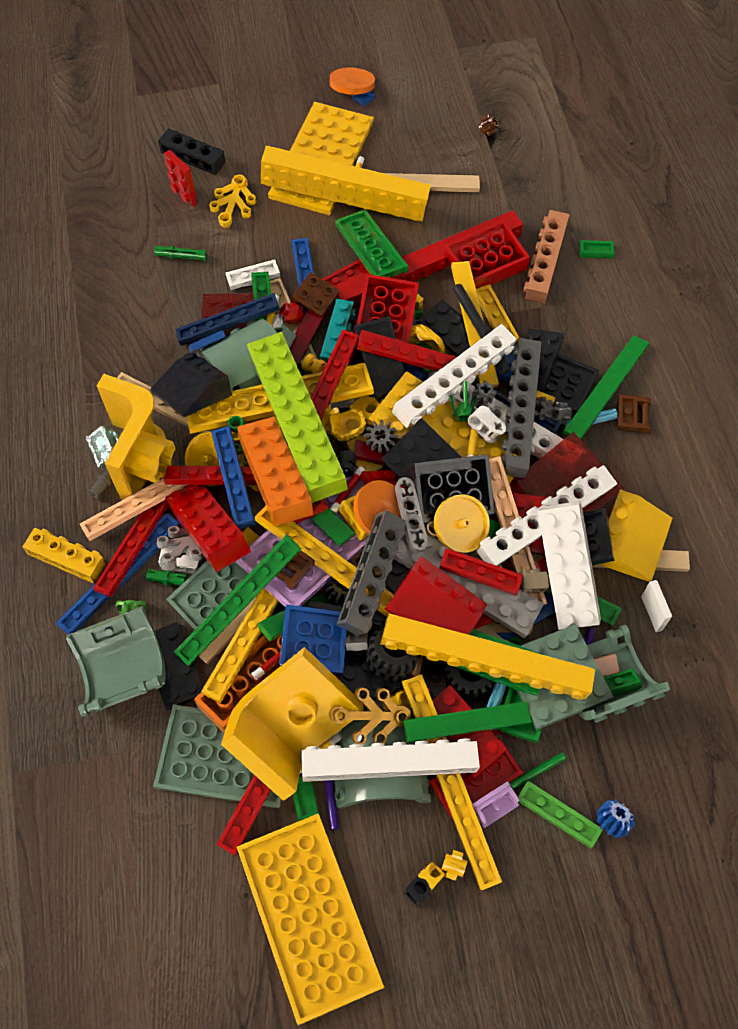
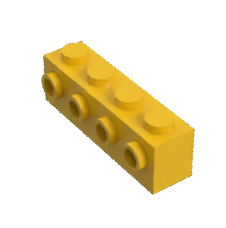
[22,528,106,584]

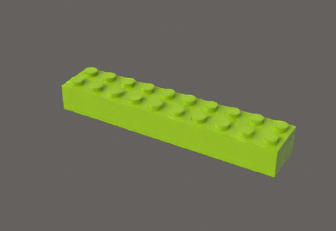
[247,332,348,503]

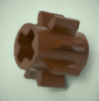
[479,114,499,136]

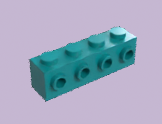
[320,299,357,362]

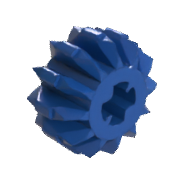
[596,799,635,839]

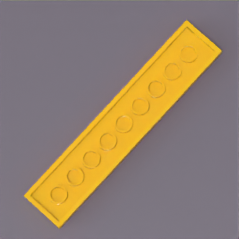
[187,363,374,434]

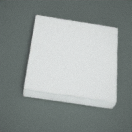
[641,580,672,632]

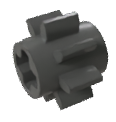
[472,381,496,406]
[534,397,555,420]
[549,402,572,424]

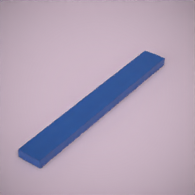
[56,513,181,635]

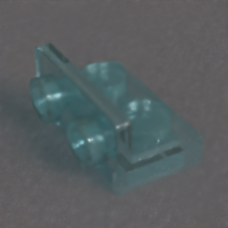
[86,425,118,469]

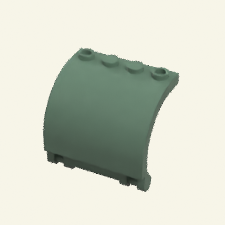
[197,319,277,391]
[66,606,166,717]
[578,625,671,723]
[335,713,431,808]

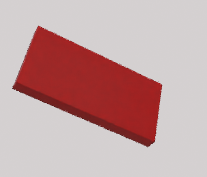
[429,737,523,819]

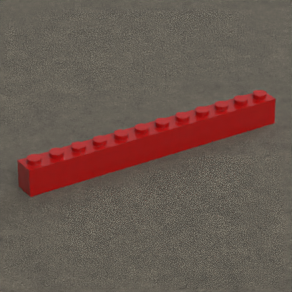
[334,210,523,307]

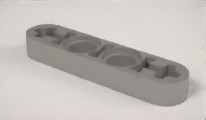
[395,477,428,553]

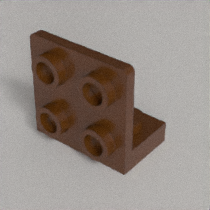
[290,272,339,317]

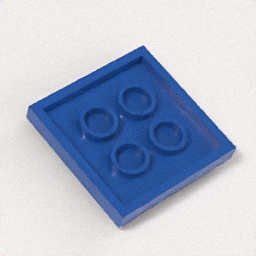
[279,604,347,675]

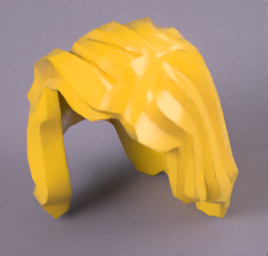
[409,324,445,353]
[328,407,367,441]

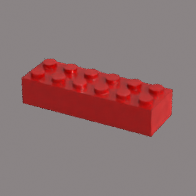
[165,485,251,572]

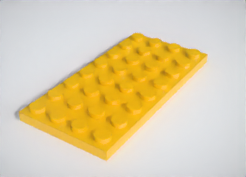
[268,102,374,215]
[367,371,518,484]
[237,814,384,1025]

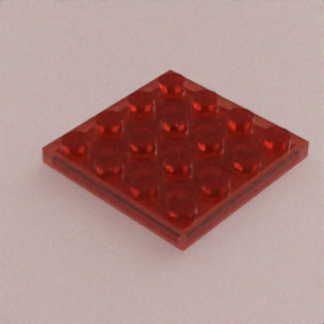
[515,431,624,513]

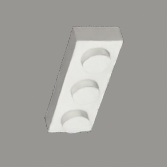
[226,260,280,290]

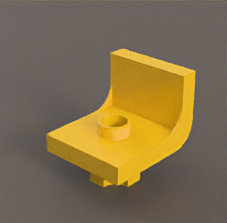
[97,374,175,500]
[221,647,364,801]

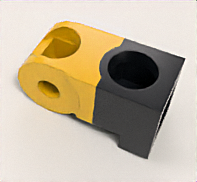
[404,861,445,907]

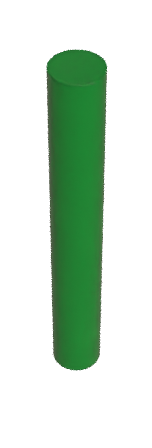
[509,752,566,790]

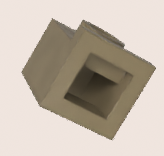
[519,569,551,594]

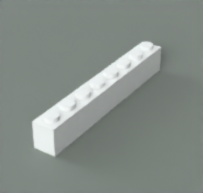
[302,739,480,782]

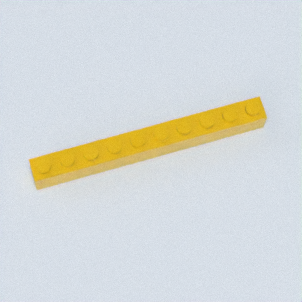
[381,614,595,700]

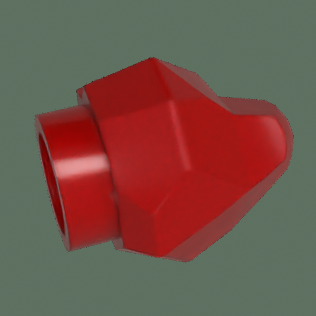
[279,302,305,324]

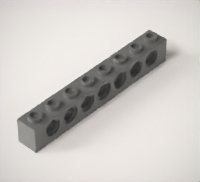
[501,338,542,478]

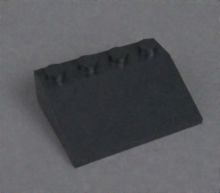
[150,353,233,417]
[407,455,495,523]

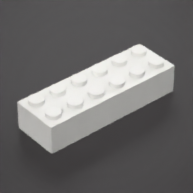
[538,501,601,630]

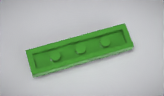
[518,781,603,849]

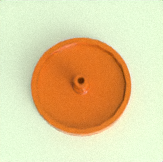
[330,68,375,95]
[353,480,408,538]

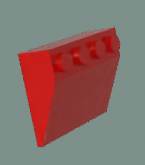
[444,220,530,289]
[355,274,419,347]
[385,556,487,635]

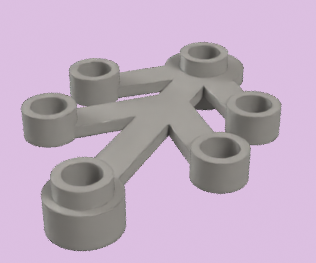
[157,526,202,571]

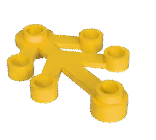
[209,175,256,228]

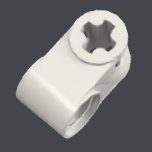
[468,406,506,443]

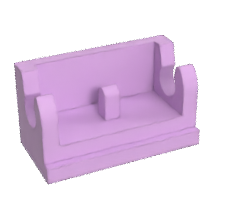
[472,781,519,829]

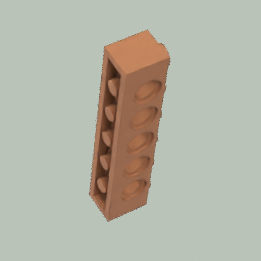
[523,210,569,304]

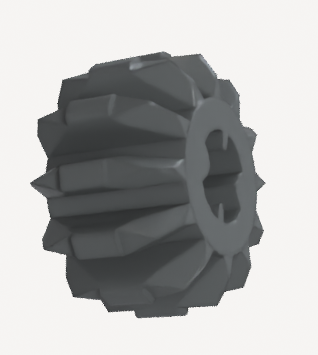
[364,420,398,453]

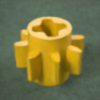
[442,850,467,881]

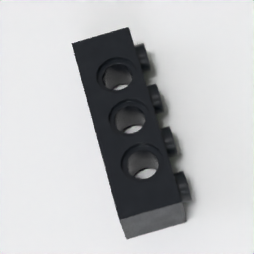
[158,128,226,176]

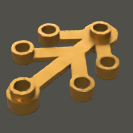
[329,687,411,744]

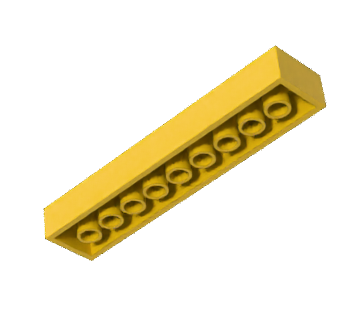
[261,146,431,222]

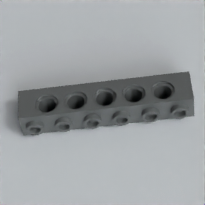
[336,510,406,635]

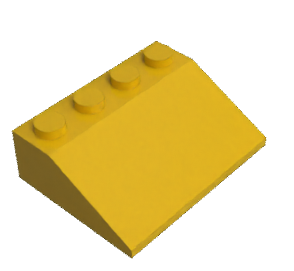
[598,490,673,582]

